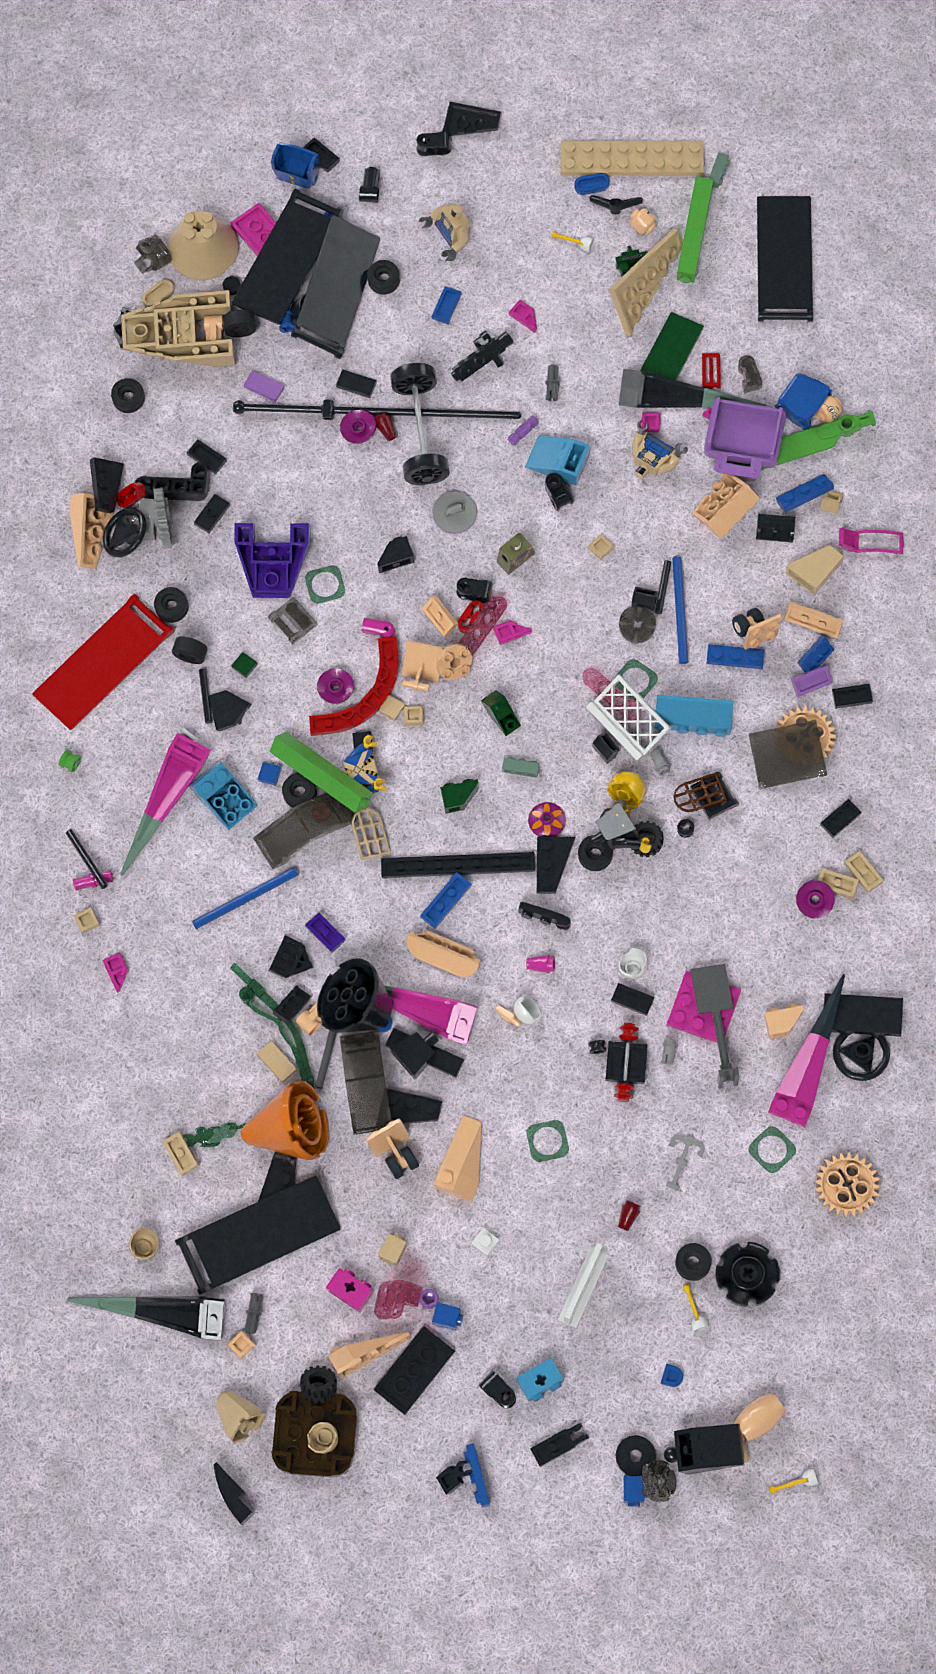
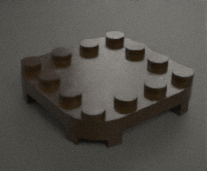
[271,1391,357,1478]

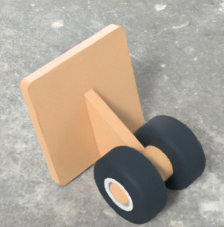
[732,608,782,650]
[366,1119,419,1179]

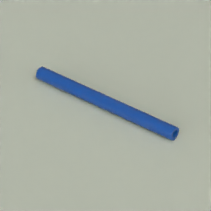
[672,557,688,664]
[192,867,298,929]

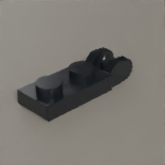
[518,901,571,931]
[530,1423,589,1467]

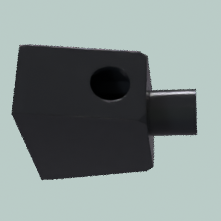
[390,1032,439,1080]

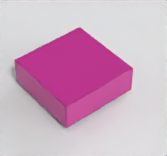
[641,412,660,432]

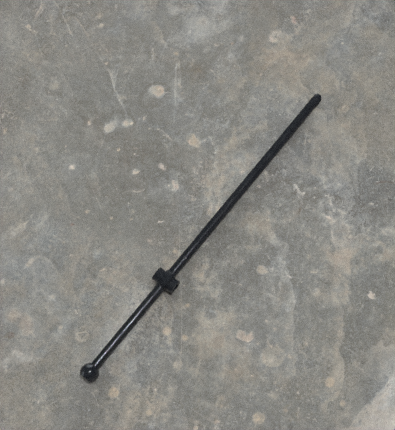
[233,399,521,420]

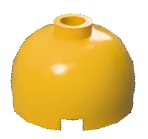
[607,771,646,809]

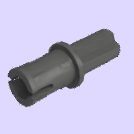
[545,364,560,401]
[244,1293,263,1334]

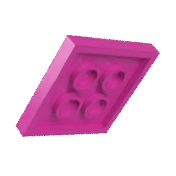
[666,971,741,1043]

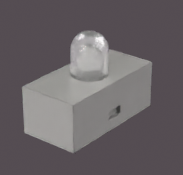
[128,499,156,540]

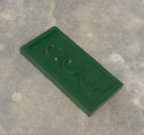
[640,312,704,380]

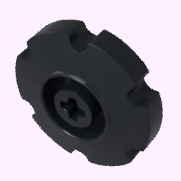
[715,1242,780,1307]

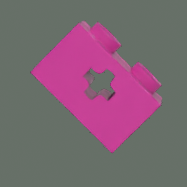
[326,1268,373,1313]

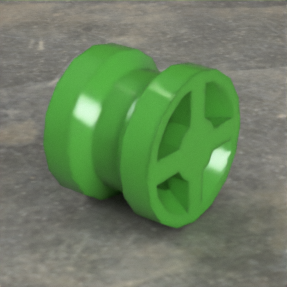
[58,749,81,773]

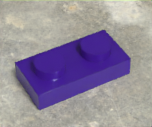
[305,912,346,953]

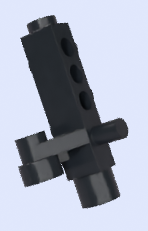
[451,331,514,382]

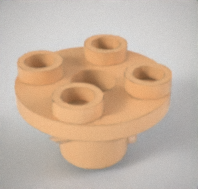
[436,644,472,680]

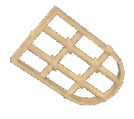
[351,809,391,860]

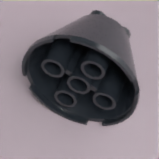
[317,958,394,1033]

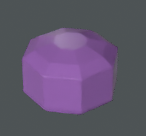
[419,1289,439,1309]

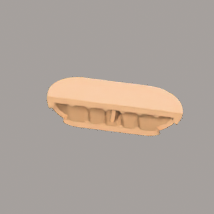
[407,930,480,977]

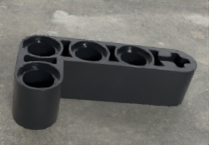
[135,462,210,501]

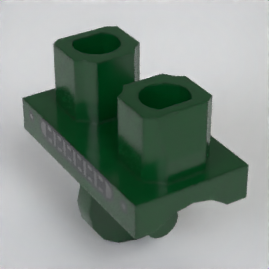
[615,245,648,276]

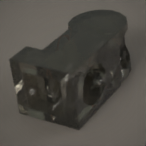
[738,355,762,393]

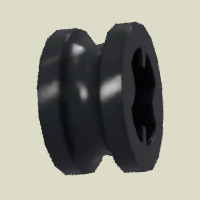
[677,819,694,838]
[588,1040,607,1054]

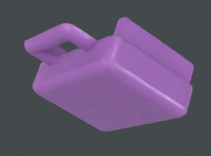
[704,397,786,479]

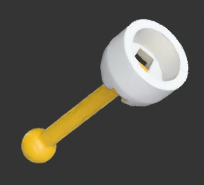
[551,231,594,252]
[683,1284,709,1333]
[769,1468,818,1494]

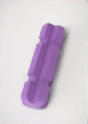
[508,416,538,445]

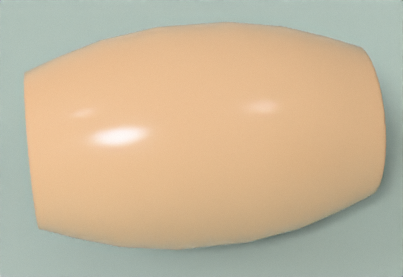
[733,1393,786,1442]

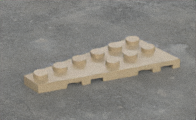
[609,229,683,336]

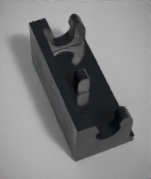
[756,514,796,543]

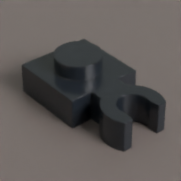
[436,1460,472,1495]

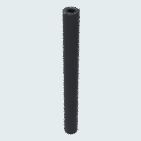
[66,829,108,889]

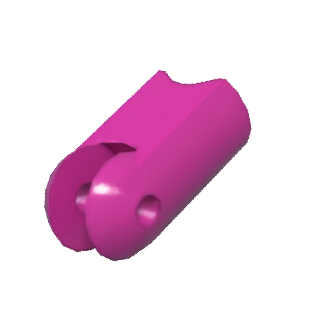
[362,618,395,638]

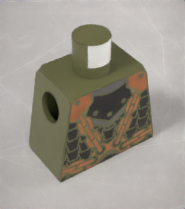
[496,533,535,575]

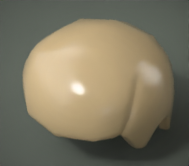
[129,1228,159,1261]
[307,1422,338,1454]

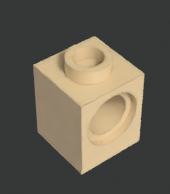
[378,1233,407,1267]

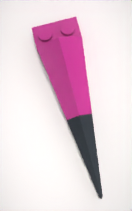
[768,974,845,1127]

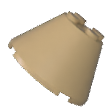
[167,211,239,280]

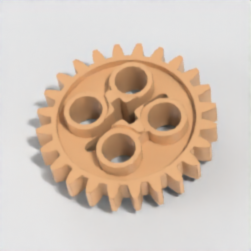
[773,706,836,768]
[814,1152,880,1218]

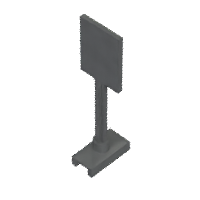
[690,964,739,1089]

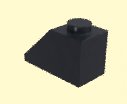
[377,536,414,574]

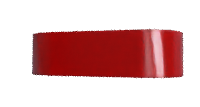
[117,483,145,508]
[458,601,485,634]

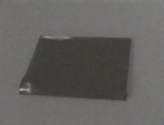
[748,720,828,790]

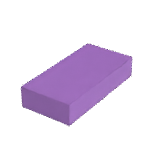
[244,370,284,403]
[790,665,833,697]

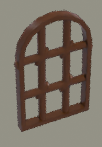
[673,772,727,812]

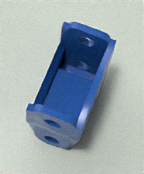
[271,142,319,189]
[775,373,832,430]

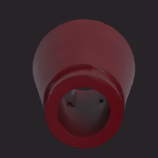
[374,413,397,442]
[617,1200,641,1231]

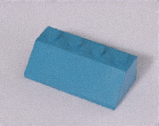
[654,695,734,737]

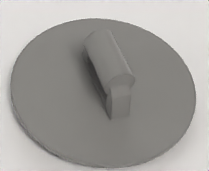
[432,491,477,533]

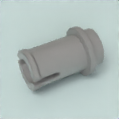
[650,749,670,775]
[661,1039,678,1065]

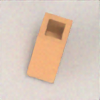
[764,1004,804,1040]

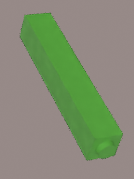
[677,177,713,283]
[270,732,373,813]

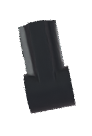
[359,167,380,203]

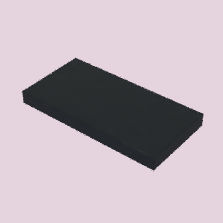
[824,993,903,1037]
[373,1326,455,1415]

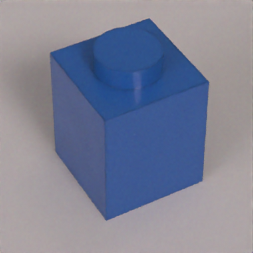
[432,1302,463,1331]
[623,1476,644,1507]

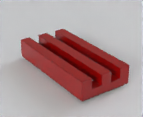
[702,353,721,389]

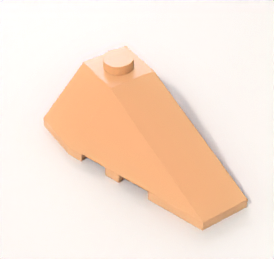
[70,493,113,569]
[434,1115,482,1202]
[328,1332,411,1380]

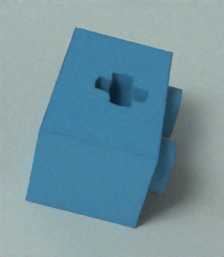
[516,1358,564,1402]

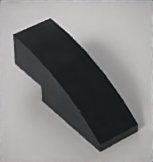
[213,1462,254,1526]

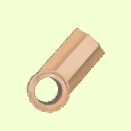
[204,315,224,341]
[295,1003,322,1036]

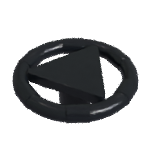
[102,508,147,558]
[833,1033,890,1081]

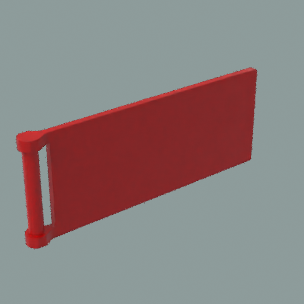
[32,594,175,730]

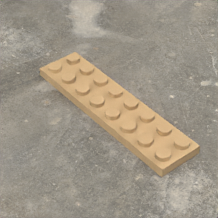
[560,141,704,176]

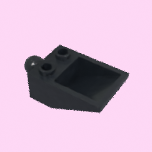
[664,1424,745,1475]

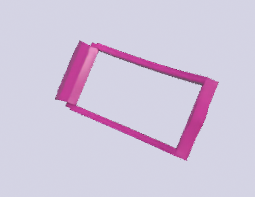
[839,527,904,555]

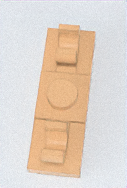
[784,602,843,639]

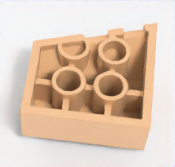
[692,473,760,539]

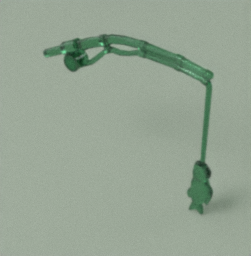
[183,963,317,1147]

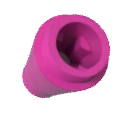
[526,954,555,974]

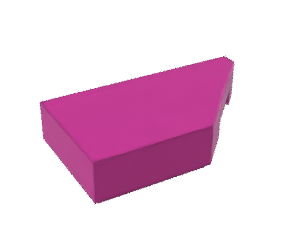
[509,300,537,333]
[493,621,532,645]
[102,952,128,993]

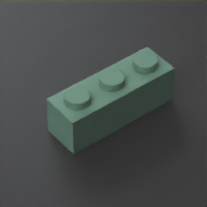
[709,152,730,189]
[502,757,539,778]

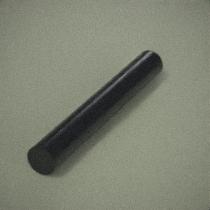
[655,560,671,614]
[199,669,212,724]

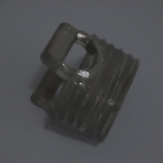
[134,235,172,274]

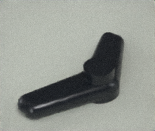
[589,195,643,215]

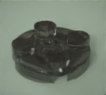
[619,606,656,644]
[642,1460,677,1502]

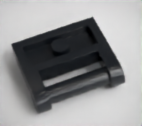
[690,772,739,820]

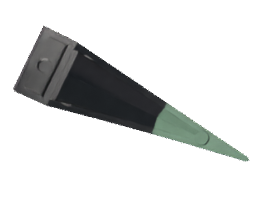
[618,369,767,408]
[67,1296,225,1340]

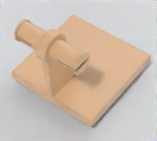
[402,640,444,692]

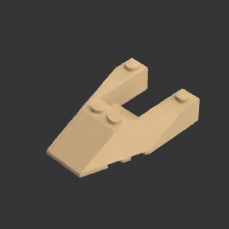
[121,290,235,367]

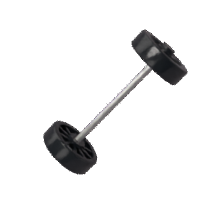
[390,363,450,486]

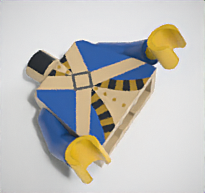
[343,735,387,794]

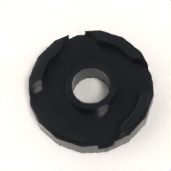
[615,1435,656,1476]

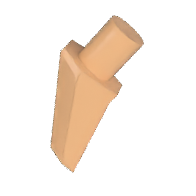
[494,1005,521,1027]

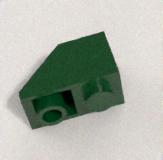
[481,690,521,736]
[440,779,479,814]

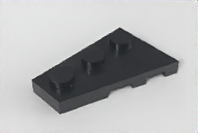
[442,102,502,136]
[90,457,124,514]
[536,837,575,894]
[258,1152,296,1201]

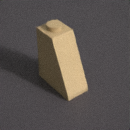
[785,545,844,595]

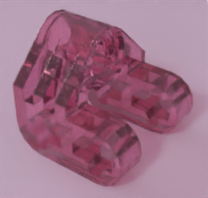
[374,1280,423,1320]

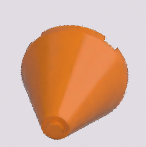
[241,1081,329,1160]

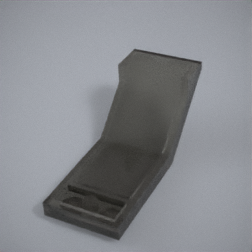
[253,793,359,869]
[340,1030,392,1135]

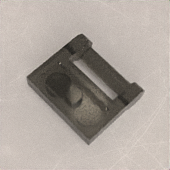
[268,597,318,645]

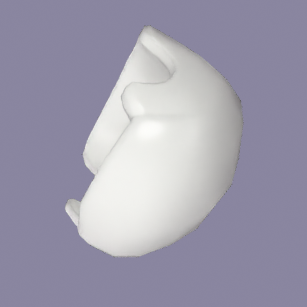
[618,948,648,979]
[514,994,542,1025]

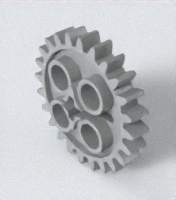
[153,488,173,549]

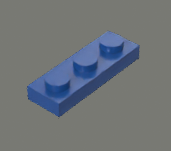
[776,474,834,513]
[706,644,765,669]
[420,872,472,929]
[463,1443,490,1508]

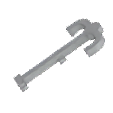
[666,1135,704,1190]

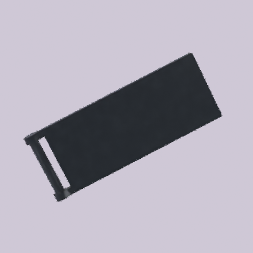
[232,188,343,325]
[757,196,813,322]
[291,215,380,359]
[174,1175,341,1295]

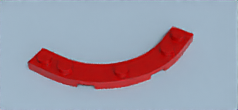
[309,636,399,736]

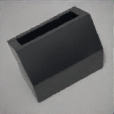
[631,586,658,611]
[592,732,620,764]

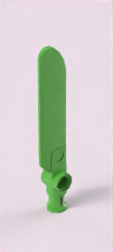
[736,410,876,470]

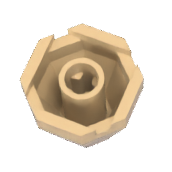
[215,1391,266,1444]

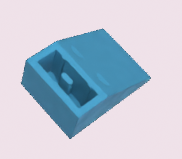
[525,435,590,486]
[189,761,257,830]

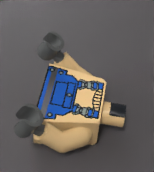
[419,204,470,261]
[632,420,688,479]

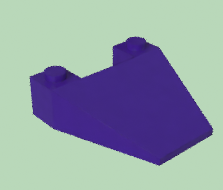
[234,523,311,598]

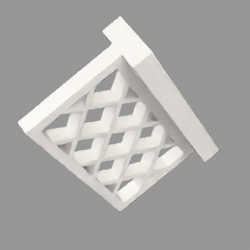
[586,674,671,761]
[558,1243,609,1329]

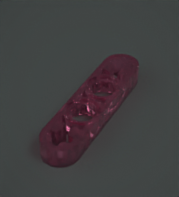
[458,596,507,656]
[582,668,642,721]

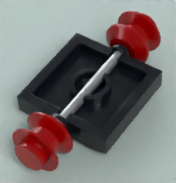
[605,1023,648,1102]

